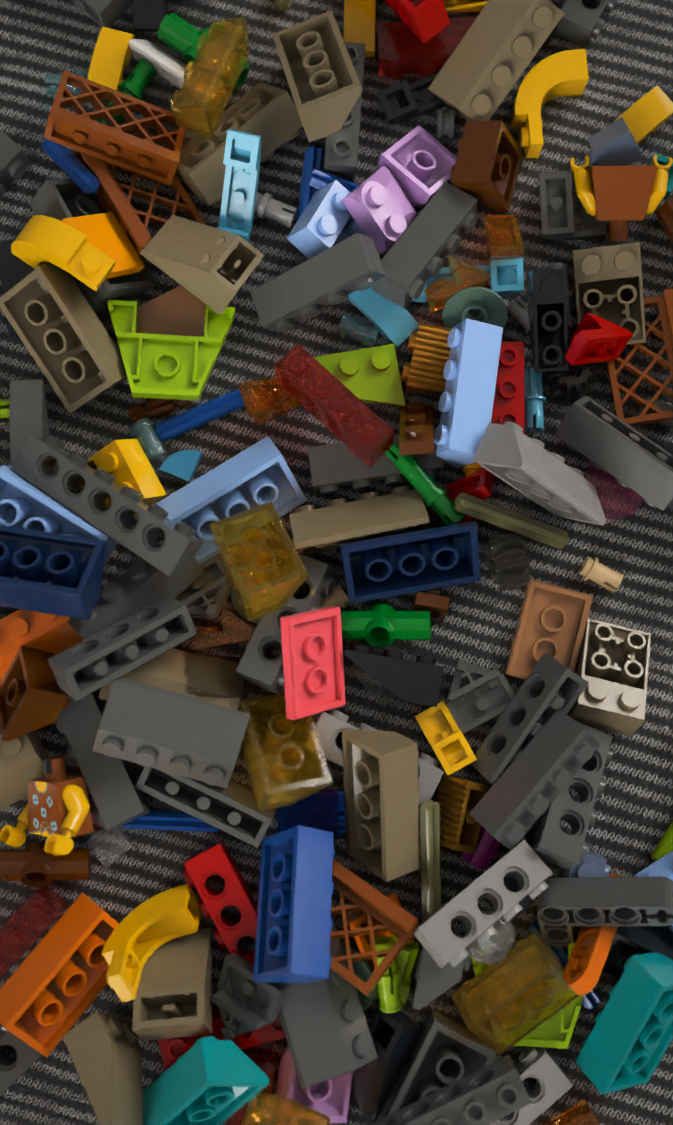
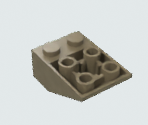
[140,215,265,315]
[571,242,646,344]
[567,618,651,737]
[132,928,212,1041]

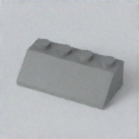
[472,421,606,526]

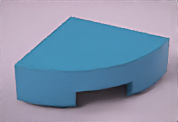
[159,450,203,483]

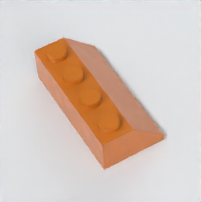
[0,589,102,684]
[0,892,119,1058]

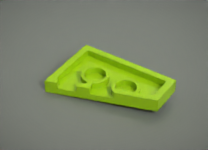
[299,344,405,408]

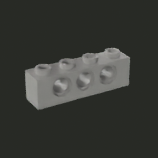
[305,709,444,805]
[414,840,552,969]
[489,1047,573,1125]

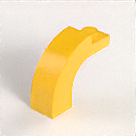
[510,49,589,159]
[11,215,116,291]
[102,884,202,1002]

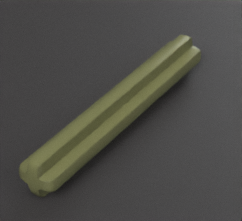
[454,492,569,549]
[419,800,442,923]

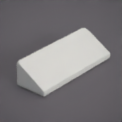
[129,39,223,107]

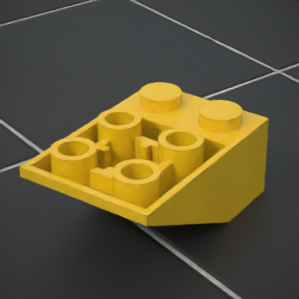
[79,438,167,517]

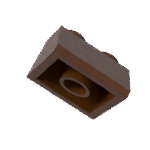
[451,121,523,213]
[0,645,70,741]

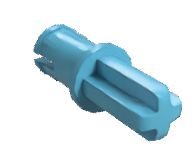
[524,367,546,433]

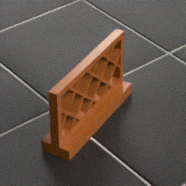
[43,70,188,185]
[73,118,206,261]
[606,288,673,427]
[257,859,419,997]

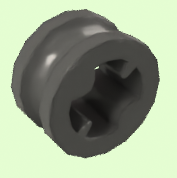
[436,109,454,139]

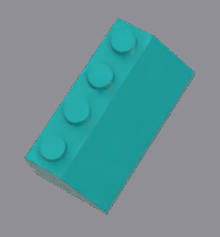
[575,952,673,1095]
[142,1036,269,1125]

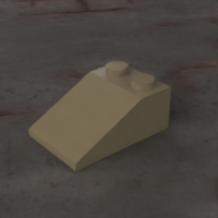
[62,1011,143,1125]

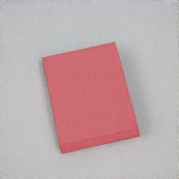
[280,606,346,720]

